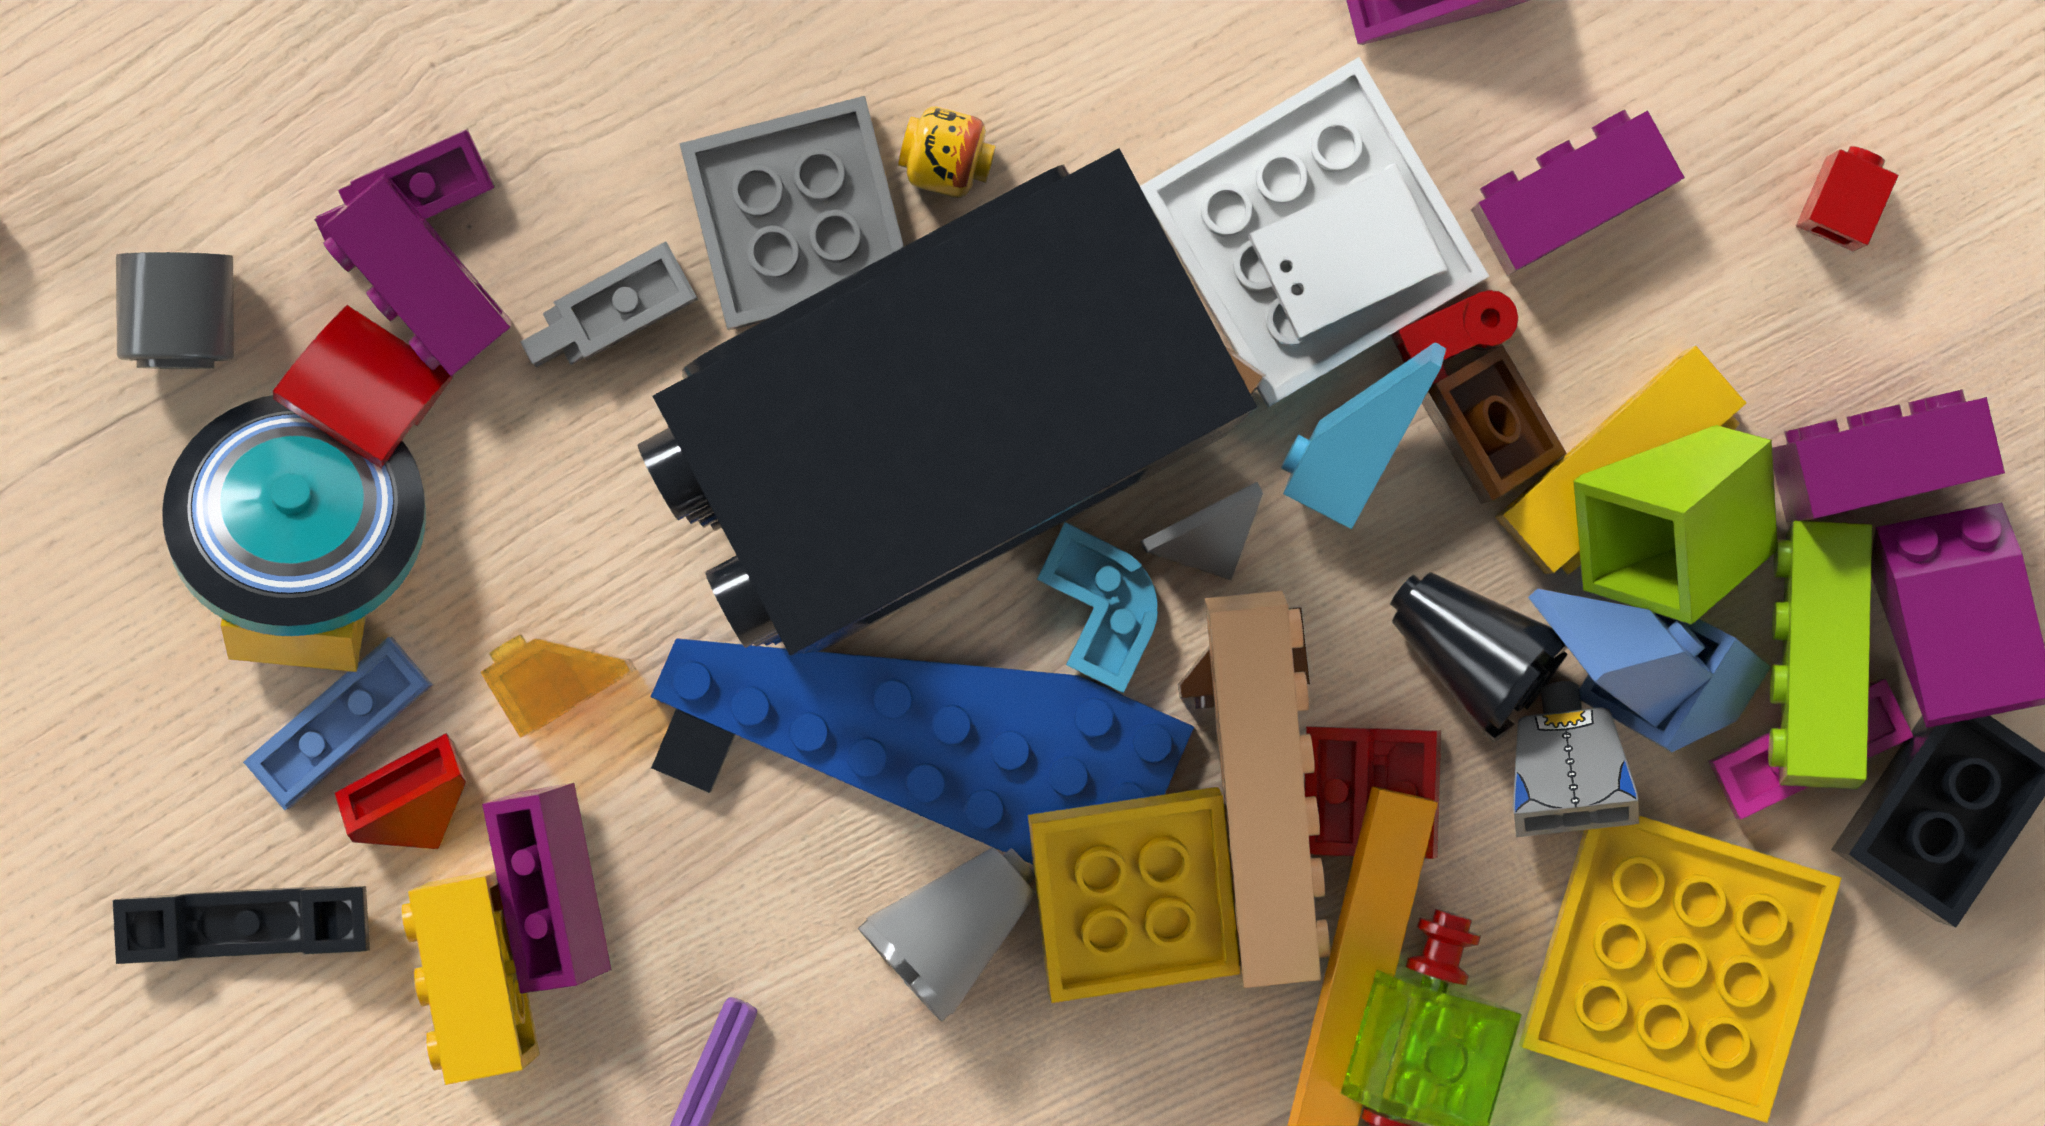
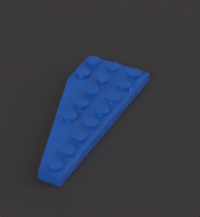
[650,638,1194,865]

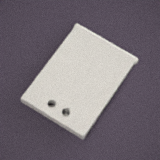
[1248,164,1447,339]

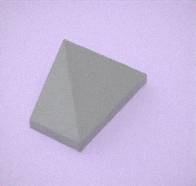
[1140,482,1263,580]

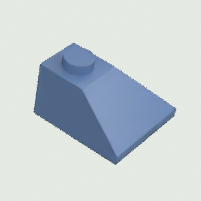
[1528,589,1713,727]
[1579,606,1771,752]

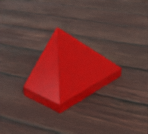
[335,733,466,849]

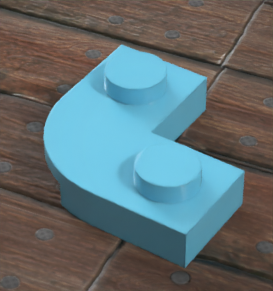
[1037,522,1158,693]

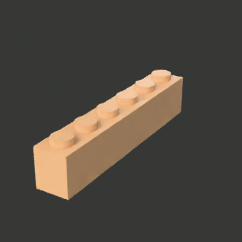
[1205,590,1330,988]

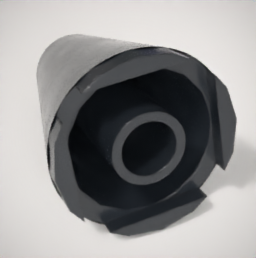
[1390,572,1568,742]

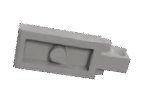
[520,242,698,367]

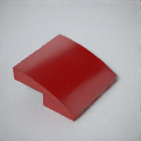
[273,305,454,469]
[1304,726,1441,859]

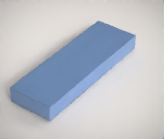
[243,637,433,810]

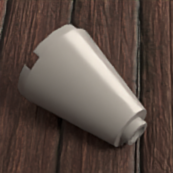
[858,847,1036,1022]

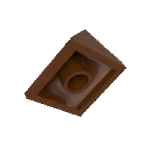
[1422,344,1567,504]

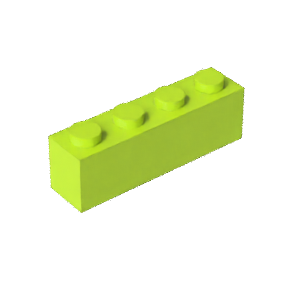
[1768,521,1872,789]

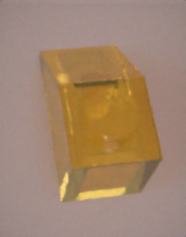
[480,634,637,738]

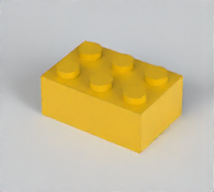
[402,869,540,1085]

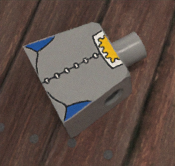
[1513,681,1639,837]

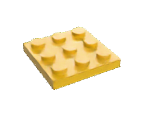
[1028,787,1240,1003]

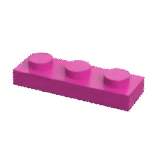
[1708,679,1914,820]

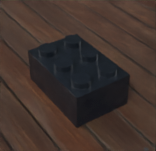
[1831,716,2045,928]

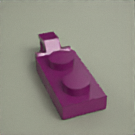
[314,128,495,241]

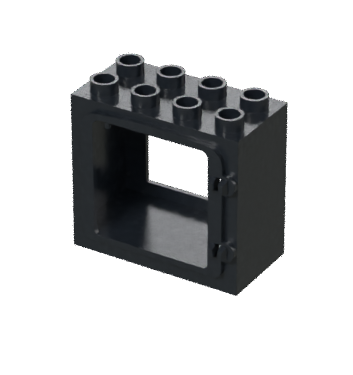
[637,148,1257,656]

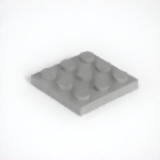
[679,96,904,331]

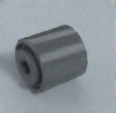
[116,252,234,369]

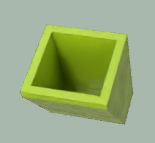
[1573,425,1778,624]

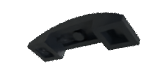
[113,886,370,964]

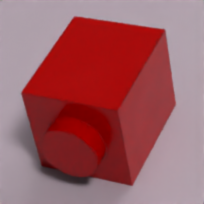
[1796,146,1899,252]

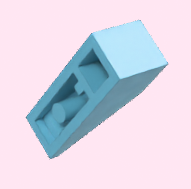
[1281,343,1446,529]

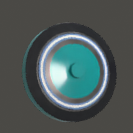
[162,395,426,636]

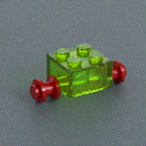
[1341,909,1522,1126]

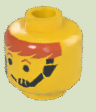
[898,106,996,198]

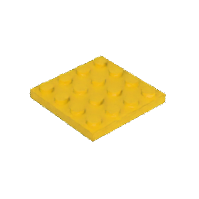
[1519,816,1842,1123]

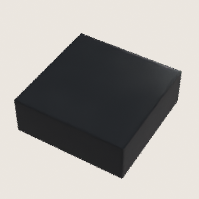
[651,709,736,793]

